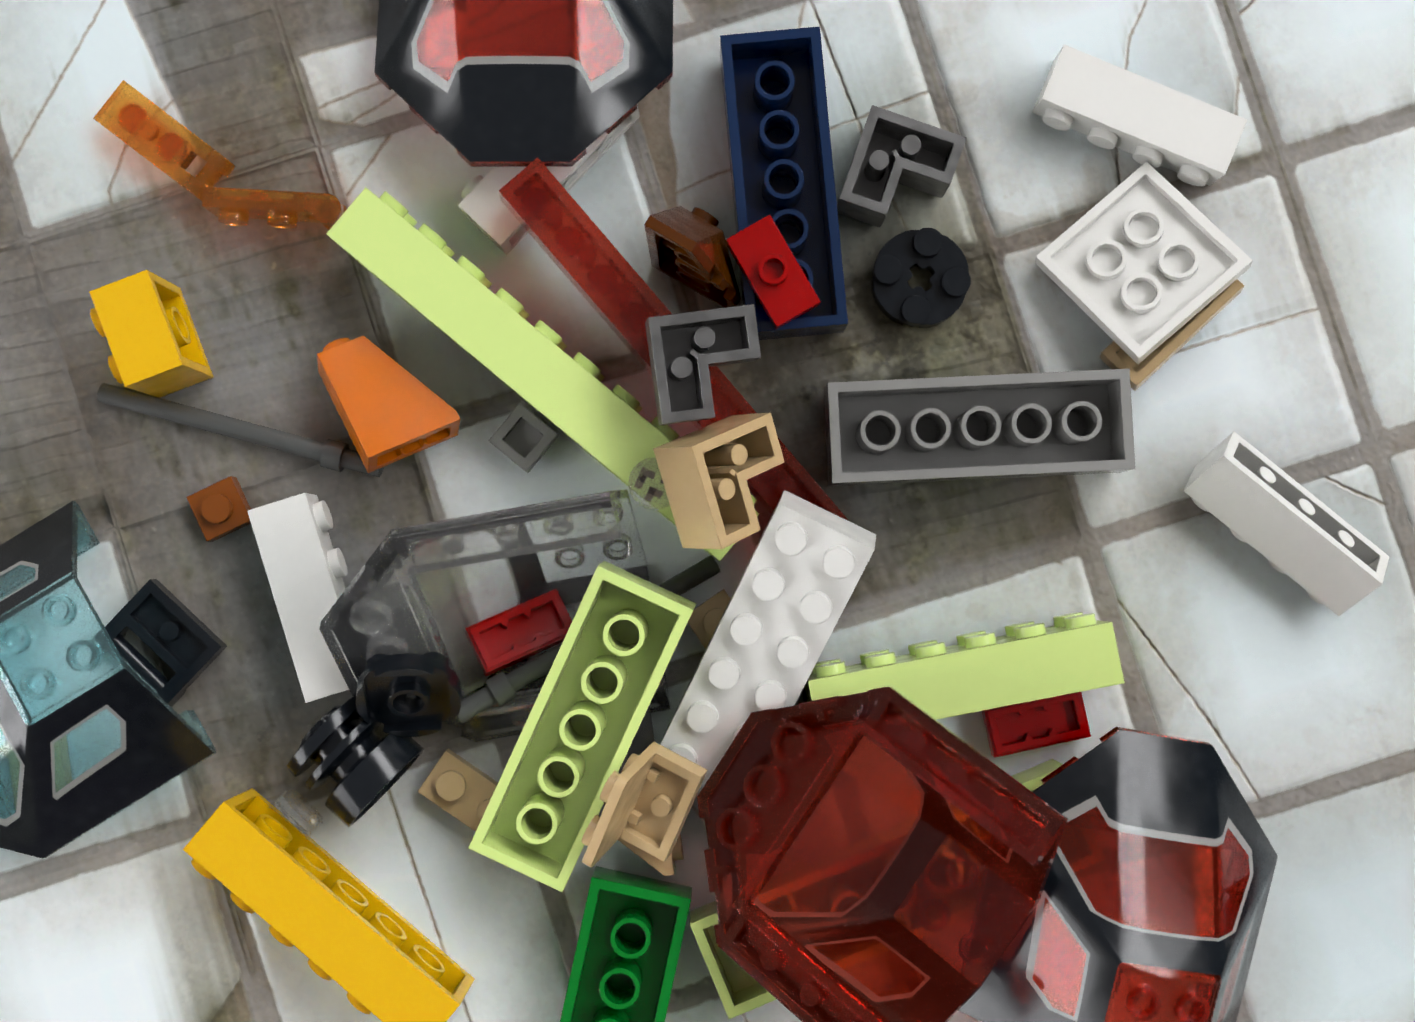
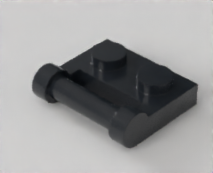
[93,579,227,709]

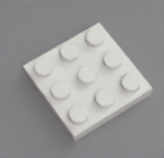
[1036,161,1253,364]

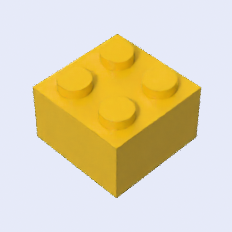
[89,270,213,398]

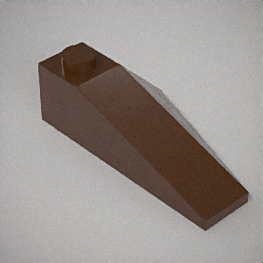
[644,206,741,308]

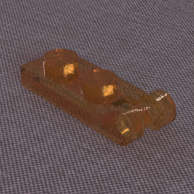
[93,80,236,204]
[202,187,347,230]

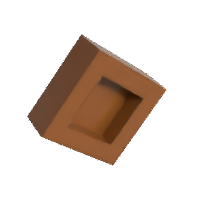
[186,476,251,542]

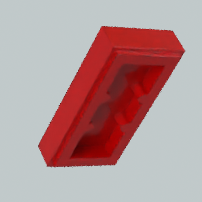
[726,214,821,329]
[465,588,572,677]
[982,692,1091,758]

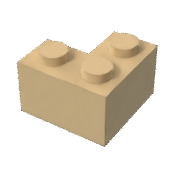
[653,412,785,549]

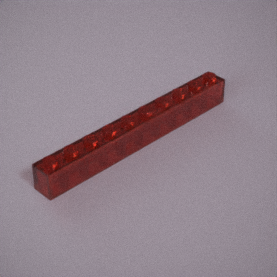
[499,157,850,522]

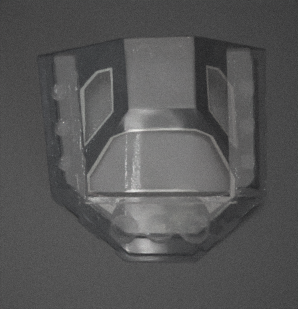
[319,489,671,742]

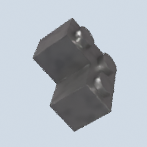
[837,105,967,228]
[645,304,761,426]

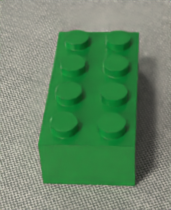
[560,866,692,1022]

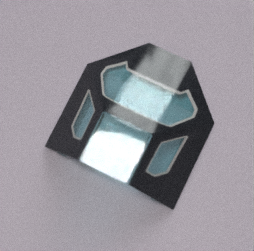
[0,501,217,859]

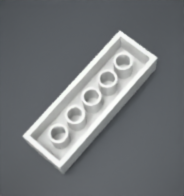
[659,490,876,794]

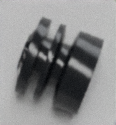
[286,694,424,828]

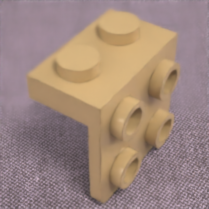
[582,741,708,868]

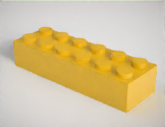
[183,788,475,1022]

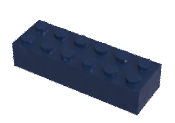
[720,26,848,340]

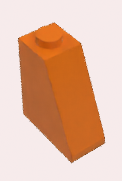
[317,335,461,473]

